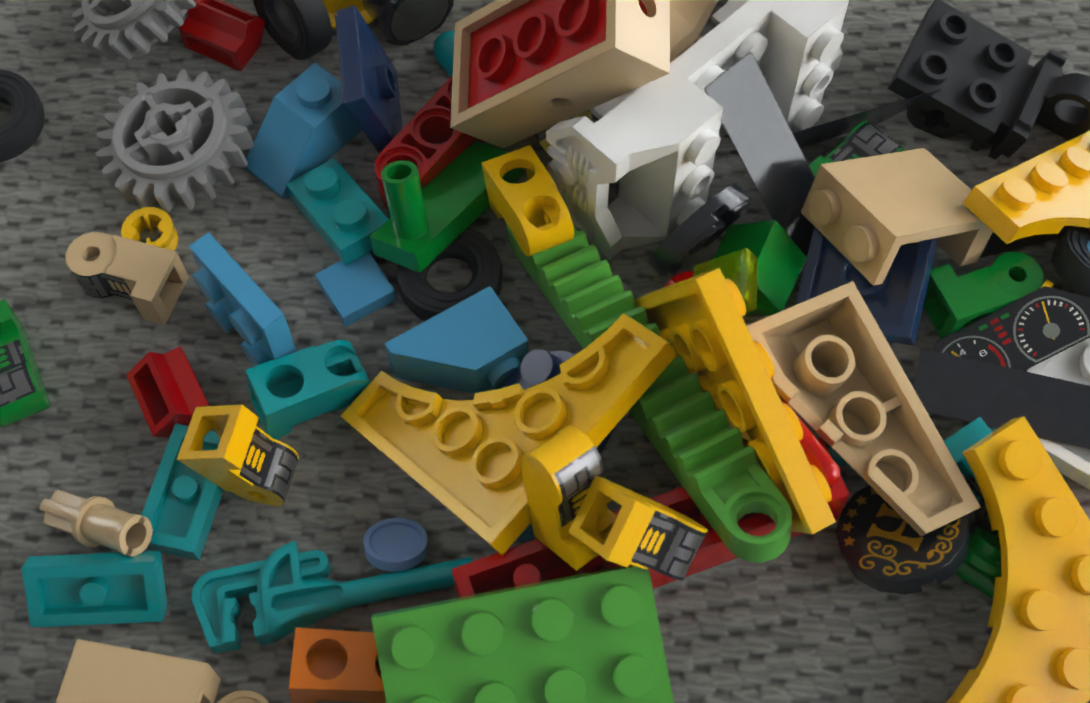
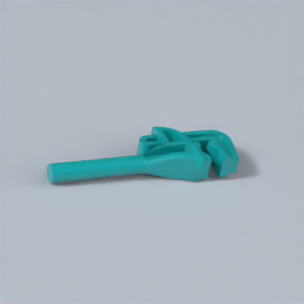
[191,541,472,654]

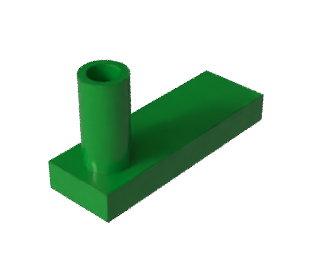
[370,140,523,273]

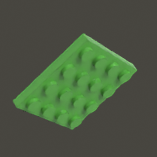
[371,564,674,703]

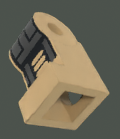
[65,232,189,325]

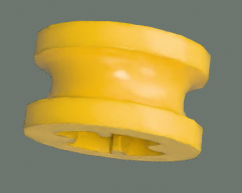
[121,207,179,251]

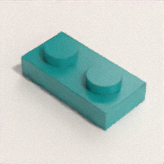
[285,158,388,266]
[141,423,224,561]
[21,550,167,627]

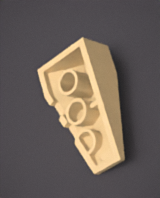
[747,281,980,536]

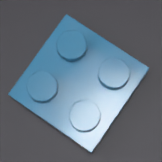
[188,232,297,366]

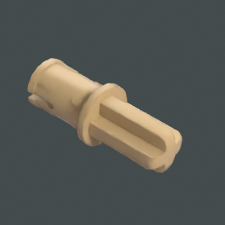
[39,490,153,557]

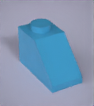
[244,63,362,200]
[384,286,529,394]

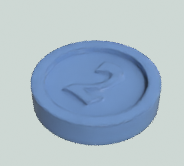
[363,518,428,572]

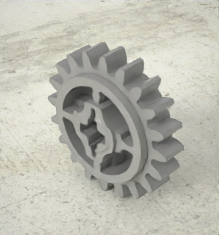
[71,0,197,62]
[96,69,254,213]

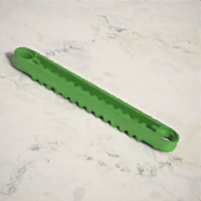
[505,221,792,563]

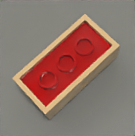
[450,0,670,148]

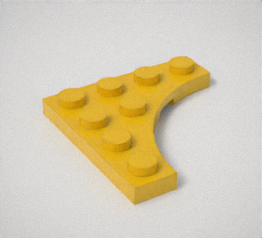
[963,131,1090,244]
[634,268,836,534]
[341,313,677,555]
[945,416,1090,703]

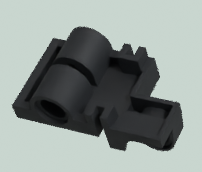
[887,0,1090,160]

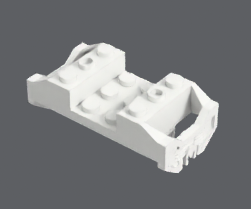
[546,0,849,260]

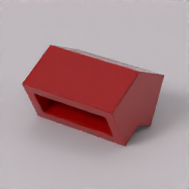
[178,0,266,72]
[126,346,210,438]

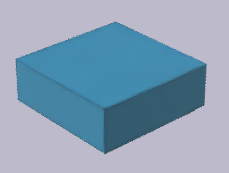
[315,252,397,327]

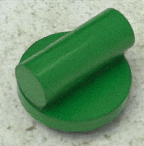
[955,528,1002,599]

